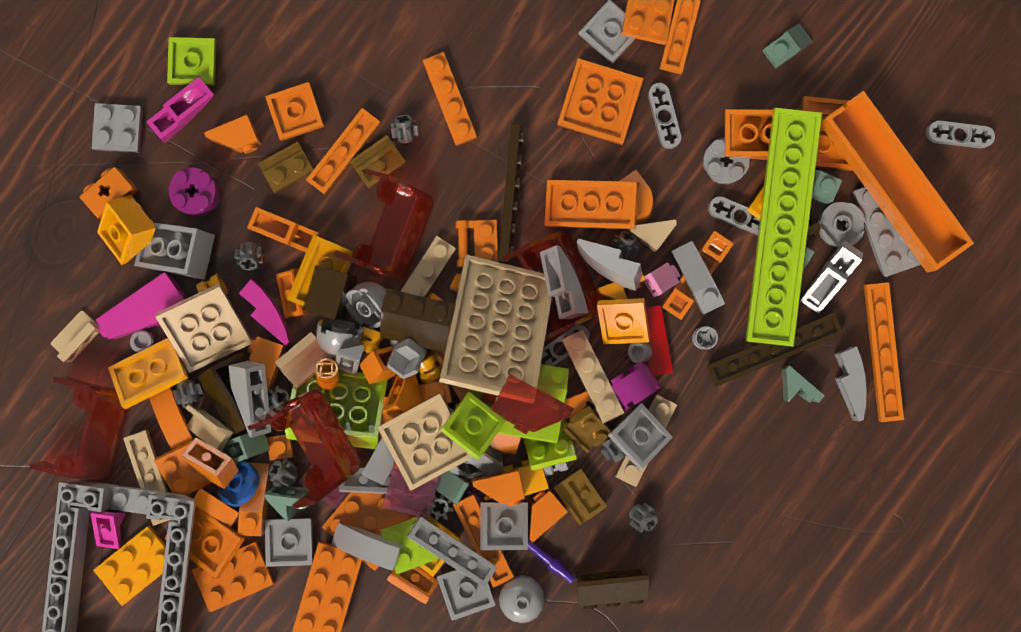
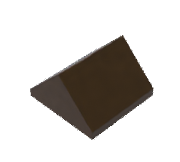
[302,265,357,320]

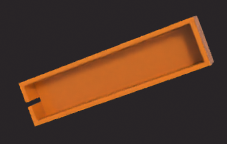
[821,91,974,272]

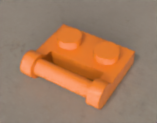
[455,220,498,267]

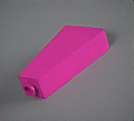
[96,272,187,339]

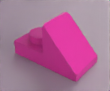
[91,510,126,549]

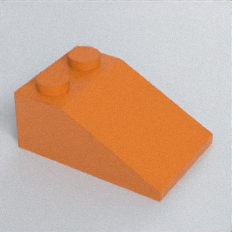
[725,109,773,160]

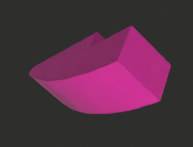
[146,77,214,143]
[239,279,292,346]

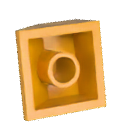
[97,195,156,265]

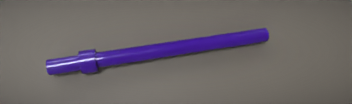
[464,488,576,583]

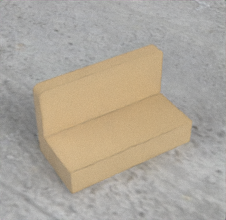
[51,311,99,362]
[275,332,331,388]
[186,404,233,452]

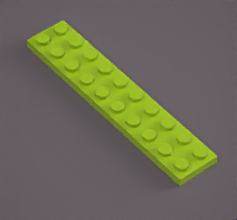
[745,108,822,346]

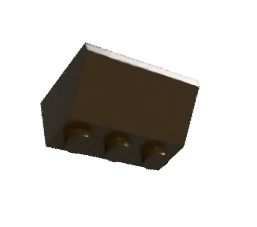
[380,288,455,353]
[198,351,273,437]
[575,568,649,609]

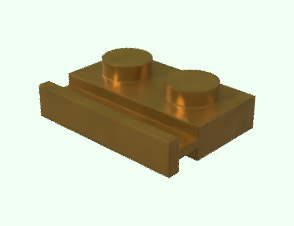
[350,135,407,189]
[258,141,314,194]
[561,406,612,453]
[553,468,607,526]

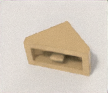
[628,220,677,252]

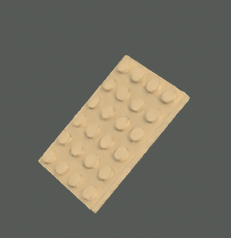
[439,255,552,404]

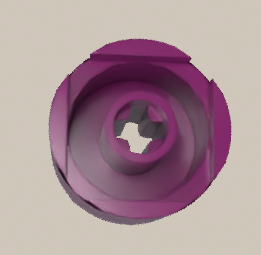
[169,168,221,217]
[609,361,661,411]

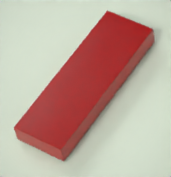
[646,305,673,376]

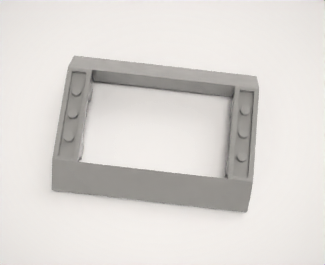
[42,482,196,632]

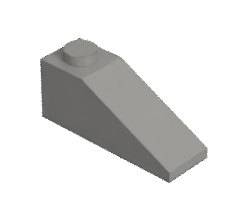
[671,241,725,314]
[229,361,271,438]

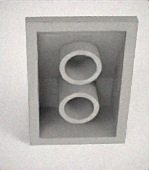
[134,223,215,280]

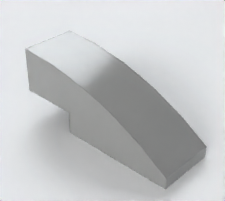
[577,239,642,291]
[800,240,863,314]
[540,245,588,319]
[834,347,867,422]
[331,522,403,571]

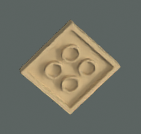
[155,283,252,373]
[377,394,473,491]

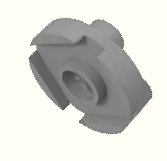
[703,138,750,184]
[818,202,865,248]

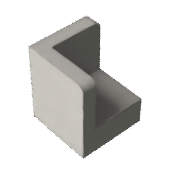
[387,338,426,379]

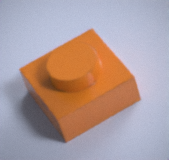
[267,435,294,460]

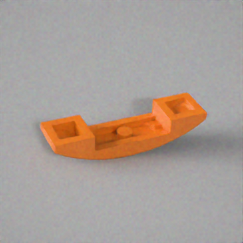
[662,231,734,320]
[149,386,195,450]

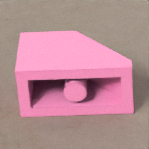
[644,263,680,298]

